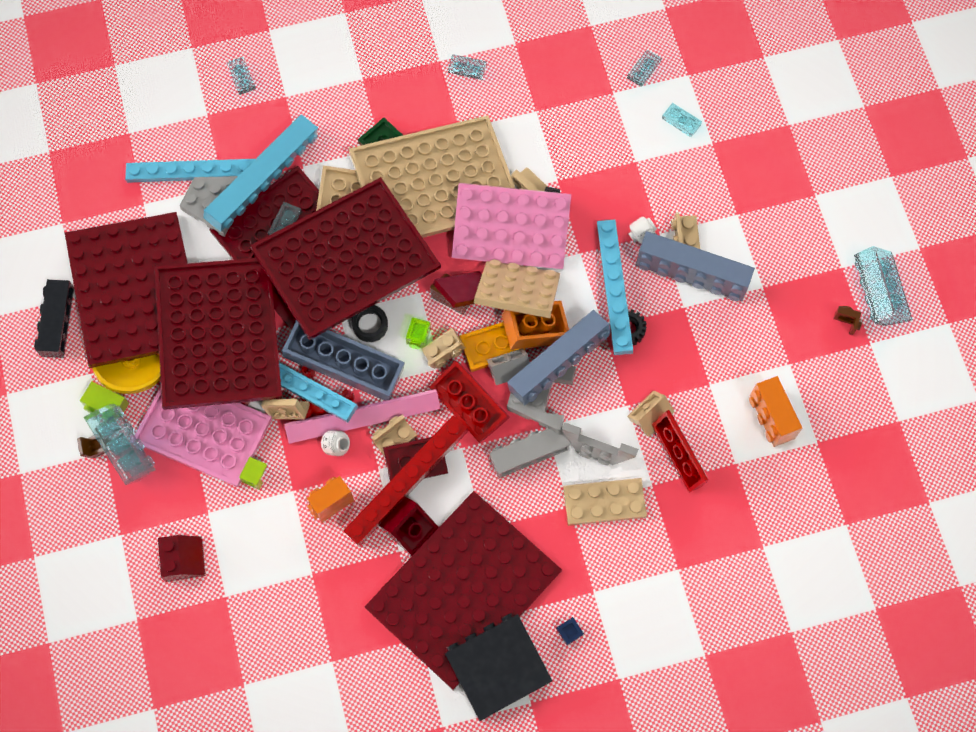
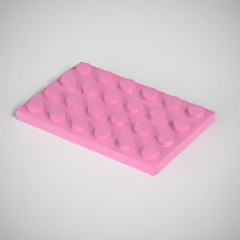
[452,183,571,269]
[132,386,272,487]

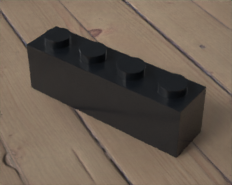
[34,279,74,358]

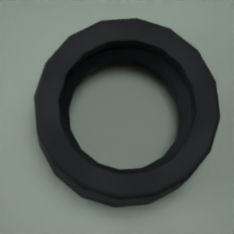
[351,305,388,342]

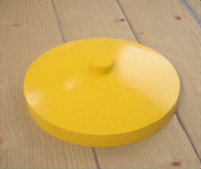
[92,354,161,394]

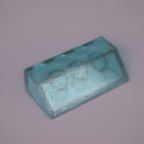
[854,246,913,326]
[83,404,156,485]

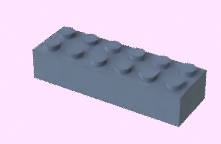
[636,231,755,301]
[282,320,405,401]

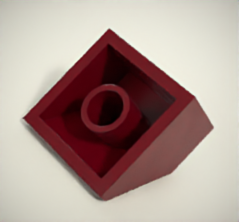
[379,497,439,556]
[158,535,206,582]

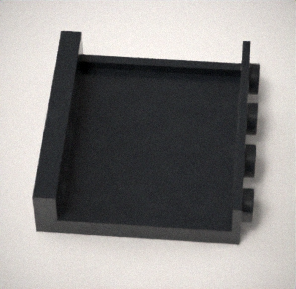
[444,613,553,721]

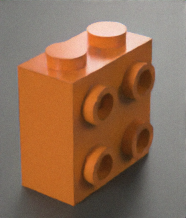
[307,476,354,523]

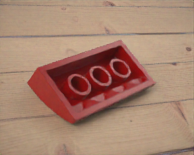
[429,361,510,443]
[652,410,709,493]

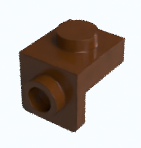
[833,306,863,335]
[77,431,111,459]

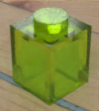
[406,317,431,349]

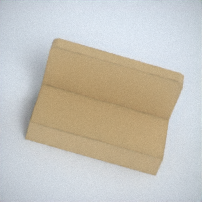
[511,167,548,191]
[627,391,674,437]

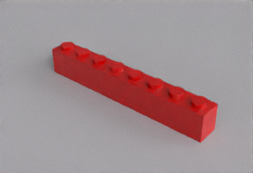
[343,415,468,547]

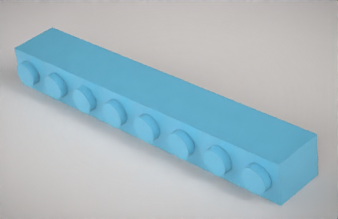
[203,114,318,232]

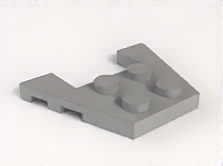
[179,176,238,237]
[507,366,576,434]
[562,422,639,466]

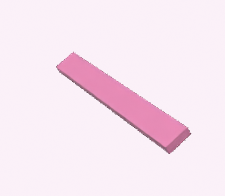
[284,389,441,444]

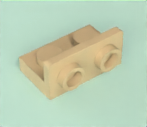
[671,212,700,249]
[421,328,466,369]
[261,398,310,419]
[372,415,418,457]

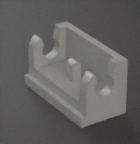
[487,349,530,385]

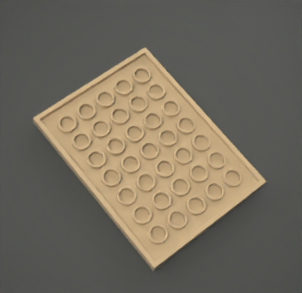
[349,115,515,238]

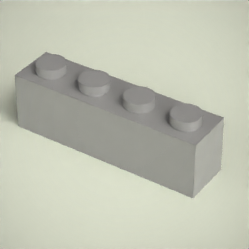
[489,427,571,479]

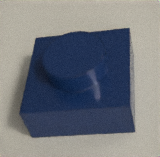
[556,617,584,646]

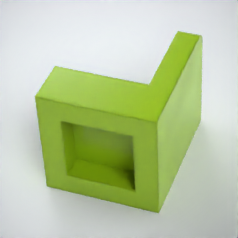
[239,457,267,490]

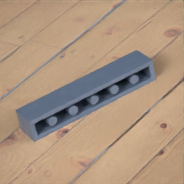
[507,309,610,406]

